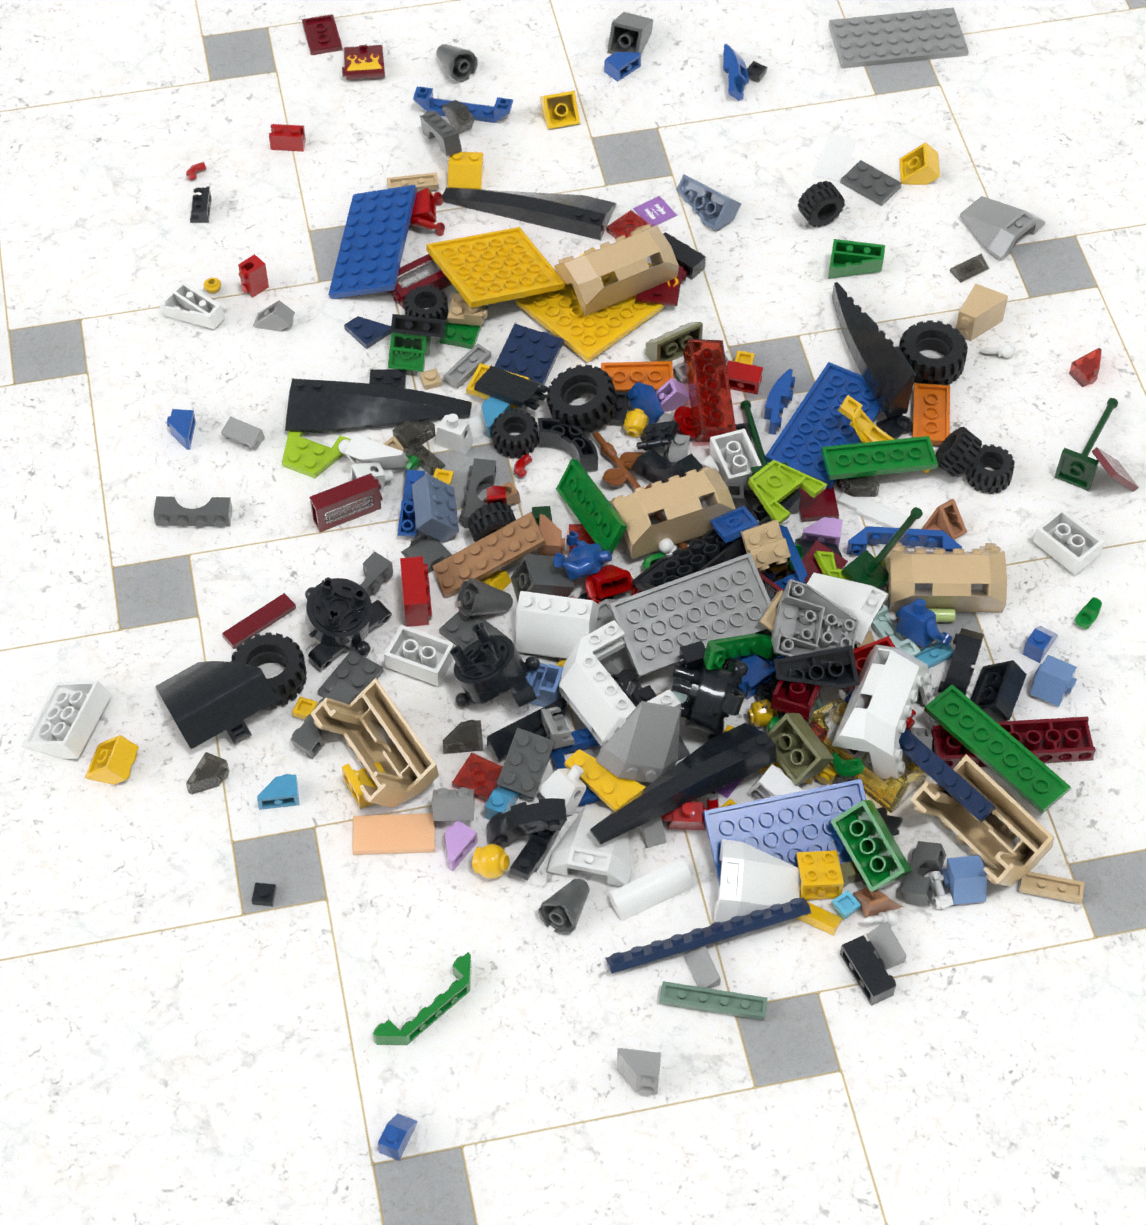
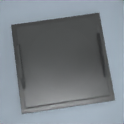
[401,535,452,573]

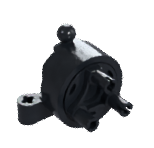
[305,577,392,670]
[450,623,540,708]
[671,658,748,740]

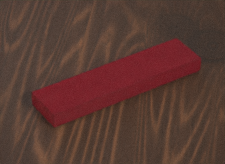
[222,593,296,649]

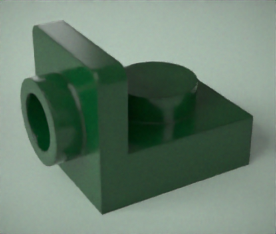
[532,506,552,526]

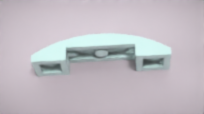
[871,604,921,657]

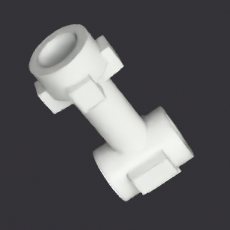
[928,871,953,910]

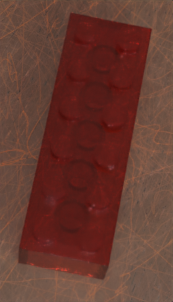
[683,339,736,442]

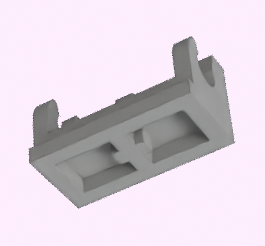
[221,416,265,450]
[541,707,575,749]

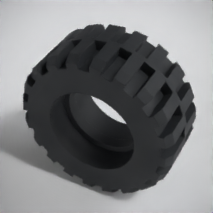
[899,320,968,385]
[546,365,619,434]
[231,632,307,709]

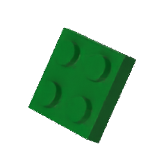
[388,332,431,372]

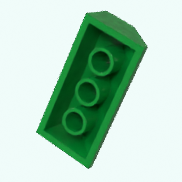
[831,800,913,893]

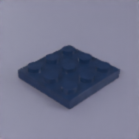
[494,323,564,386]

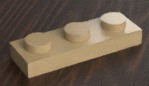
[387,172,439,191]
[1019,871,1085,904]

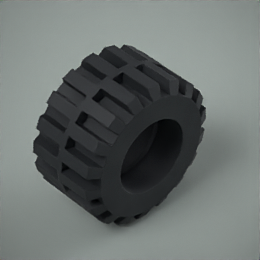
[798,181,845,227]
[404,285,449,320]
[492,409,538,459]
[935,427,982,477]
[966,444,1015,494]
[468,502,516,542]

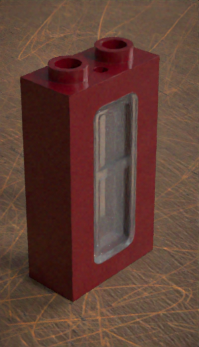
[386,254,452,309]
[309,473,383,532]

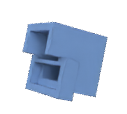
[1030,655,1077,706]
[527,663,564,707]
[941,855,987,905]

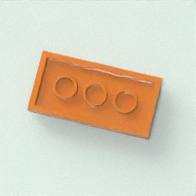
[601,361,674,392]
[912,383,950,446]

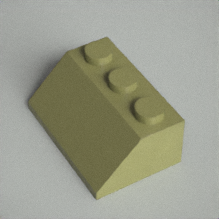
[645,322,703,362]
[767,713,834,786]

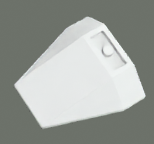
[807,573,890,646]
[547,805,632,887]
[714,840,801,922]

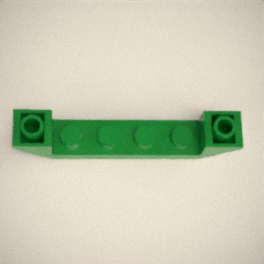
[703,633,780,670]
[373,952,472,1045]

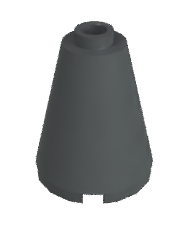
[436,44,478,82]
[458,578,513,617]
[538,879,590,935]

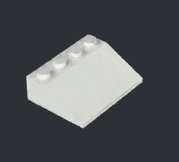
[516,591,600,659]
[22,680,111,759]

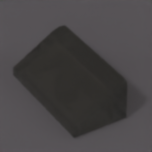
[949,253,989,283]
[407,444,445,476]

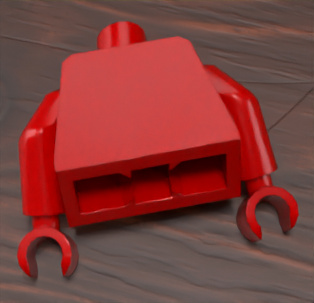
[410,188,445,236]
[585,564,642,604]
[661,798,719,831]

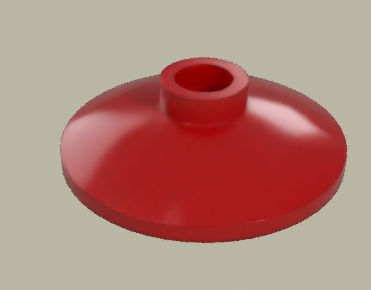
[674,406,704,439]

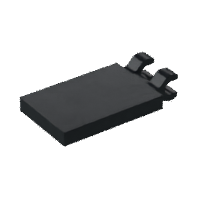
[474,366,548,410]

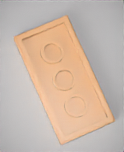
[353,813,435,855]

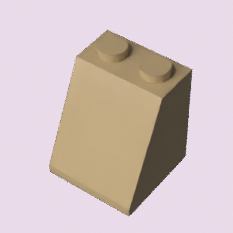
[956,283,1008,341]

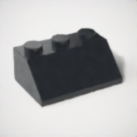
[970,660,1027,722]

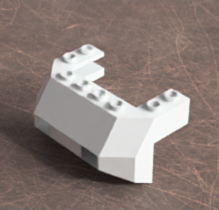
[559,620,681,746]
[831,645,934,781]

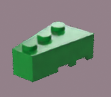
[828,239,885,279]

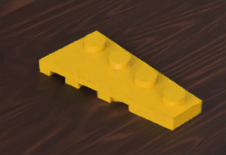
[564,749,646,811]

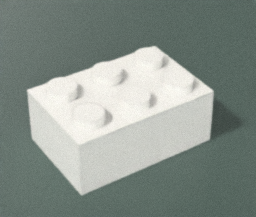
[709,429,762,488]
[1033,508,1104,575]
[384,625,454,686]

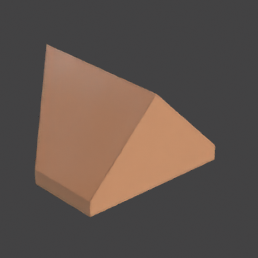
[922,499,967,540]
[853,887,904,918]

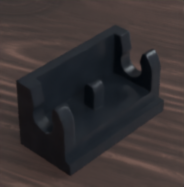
[190,186,212,223]

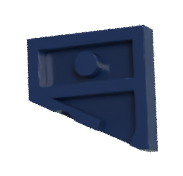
[344,316,391,349]

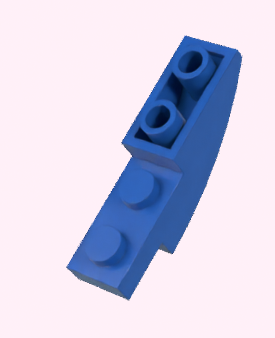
[723,43,749,101]
[764,369,795,435]
[397,470,425,537]

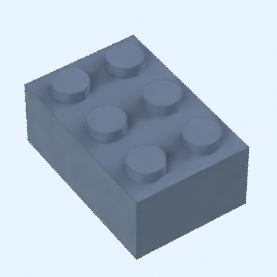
[412,474,459,543]

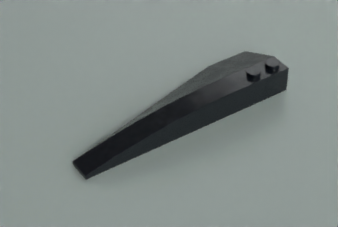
[442,188,616,241]
[832,282,916,418]
[285,378,472,433]
[632,490,801,592]
[590,723,777,845]

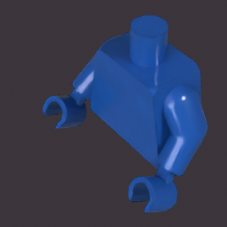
[553,531,612,580]
[895,599,953,648]
[730,654,785,700]

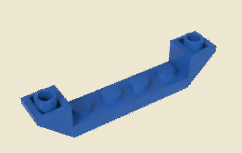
[413,86,513,123]
[847,526,962,556]

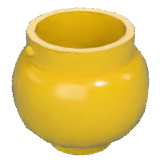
[472,844,510,879]

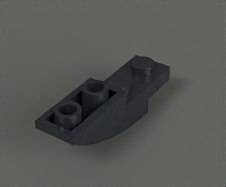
[510,830,560,881]

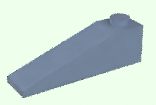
[676,174,742,231]

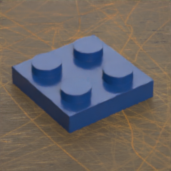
[710,506,759,543]

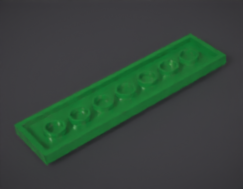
[924,684,1071,814]

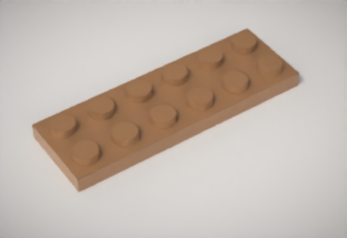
[432,512,546,598]

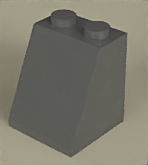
[607,12,654,54]
[511,554,575,602]

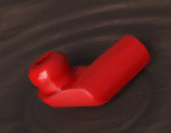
[186,162,207,181]
[514,454,532,478]

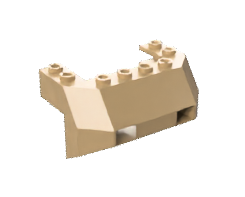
[554,224,679,316]
[609,467,736,559]
[885,542,1007,612]
[310,678,439,808]
[910,755,1054,886]

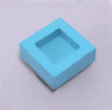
[831,890,861,920]

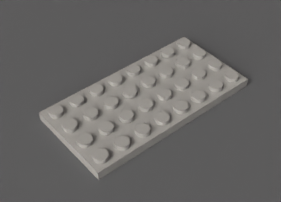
[829,7,969,69]
[608,553,771,677]

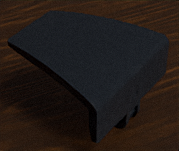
[155,661,278,749]

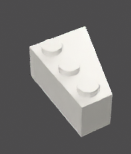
[159,281,225,329]
[746,764,803,799]

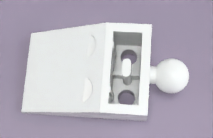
[339,434,409,470]

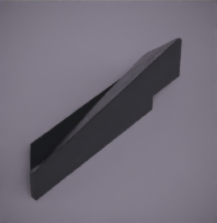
[487,697,567,762]

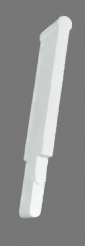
[837,493,914,529]

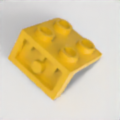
[341,762,386,810]
[796,850,844,900]

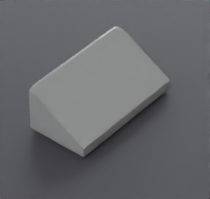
[867,922,906,970]
[684,946,721,989]

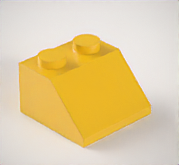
[540,90,580,129]
[899,142,940,185]
[448,152,484,189]
[85,735,139,785]

